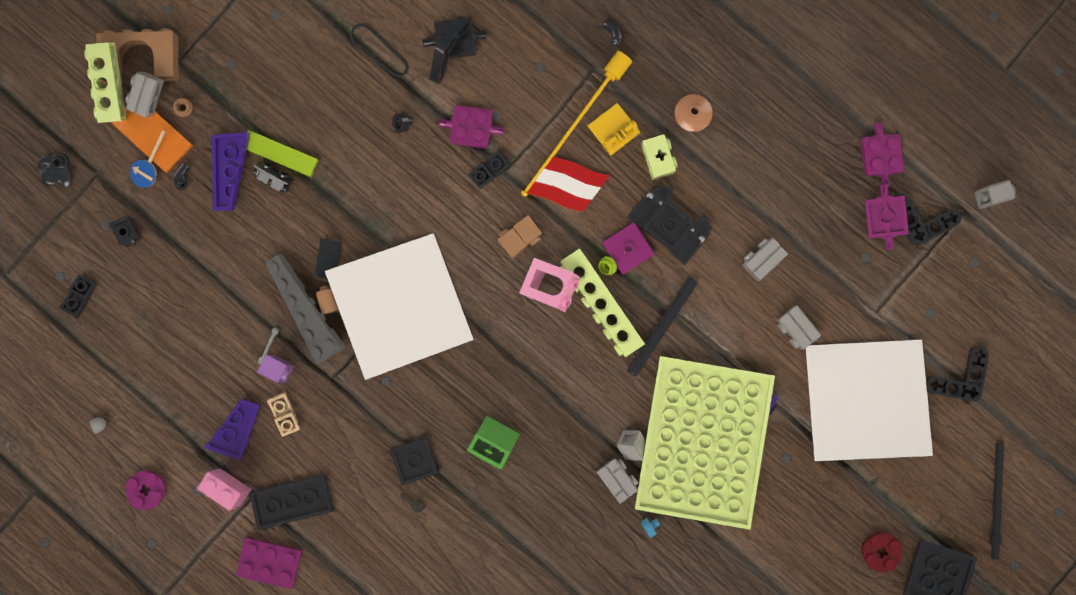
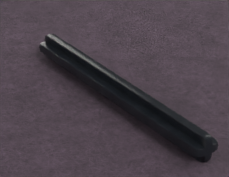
[627,277,698,377]

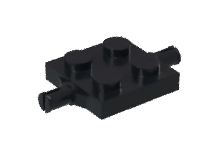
[423,17,487,59]

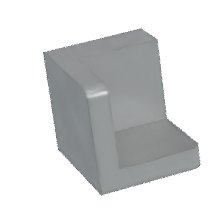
[617,430,646,461]

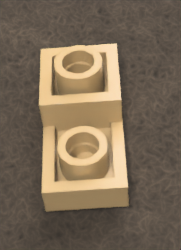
[267,391,300,437]

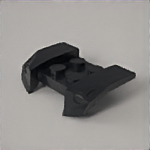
[627,184,712,266]

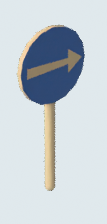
[130,130,165,188]

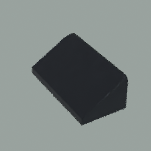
[314,239,342,279]

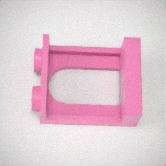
[519,258,580,312]

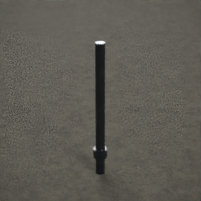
[990,442,1004,560]

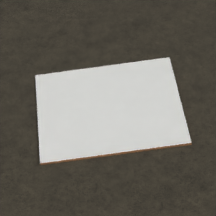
[325,233,474,380]
[806,340,933,461]

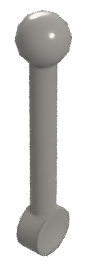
[258,327,279,364]

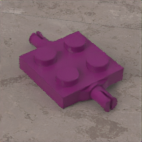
[439,105,504,149]
[860,123,904,188]
[865,184,909,250]

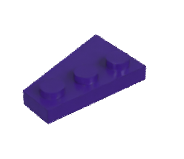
[204,399,261,460]

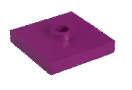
[602,223,654,275]

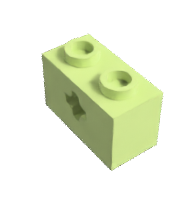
[641,134,677,180]

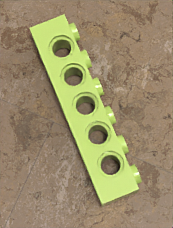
[560,248,645,357]

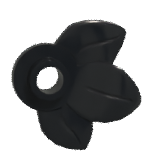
[37,153,72,188]

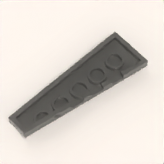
[265,254,346,365]

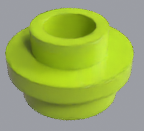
[598,256,617,275]

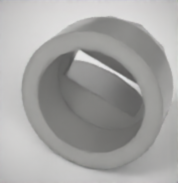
[89,417,106,434]

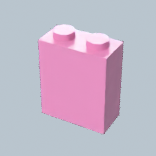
[197,468,252,511]

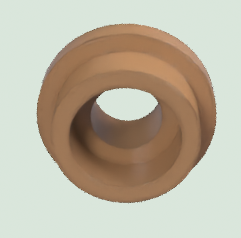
[173,98,193,117]

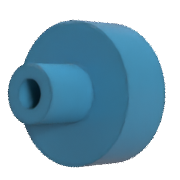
[640,518,660,538]

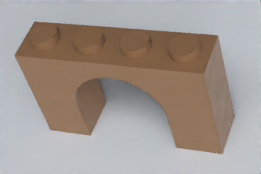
[96,29,179,83]

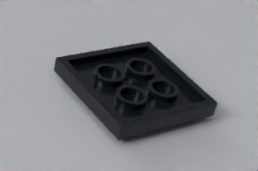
[903,539,977,595]

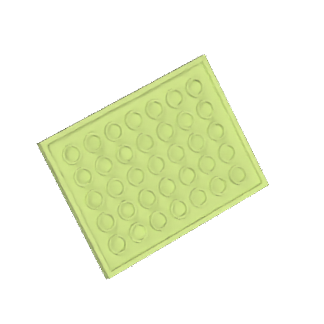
[635,356,775,530]

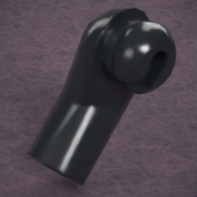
[603,19,624,46]
[173,162,191,191]

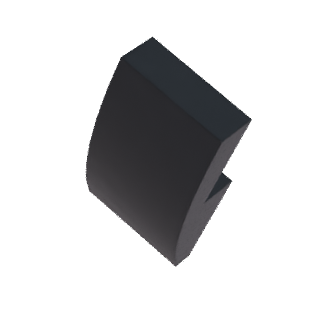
[468,150,511,189]
[59,274,96,319]

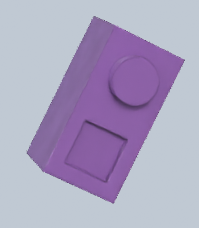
[257,355,295,383]

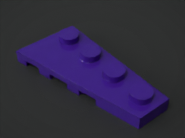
[212,132,250,212]

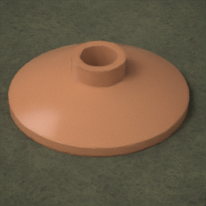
[675,94,712,132]

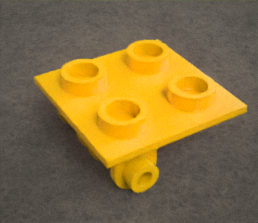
[588,103,641,155]

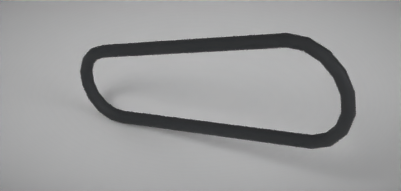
[349,24,408,77]

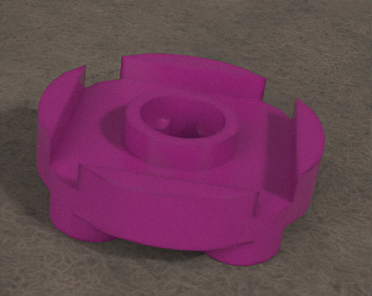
[126,470,167,510]

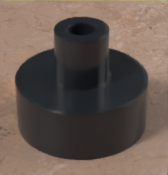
[392,113,412,133]

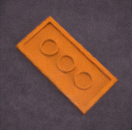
[111,105,193,173]

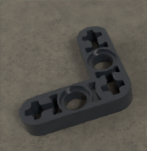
[429,16,470,84]
[894,194,961,245]
[926,346,989,401]

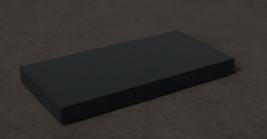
[249,474,334,530]

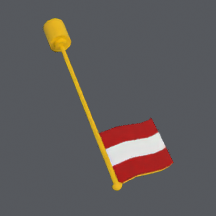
[521,51,632,212]

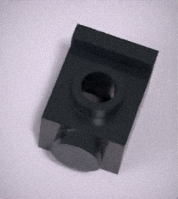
[109,216,142,247]

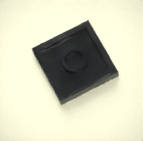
[390,436,439,486]

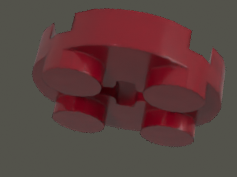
[861,532,902,572]

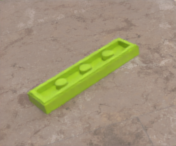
[247,130,319,177]

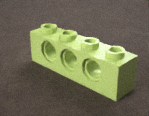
[84,42,127,123]

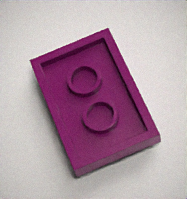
[235,537,302,589]

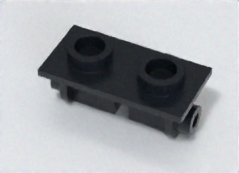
[252,161,294,193]

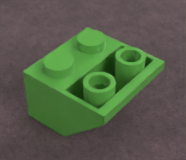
[467,416,520,469]

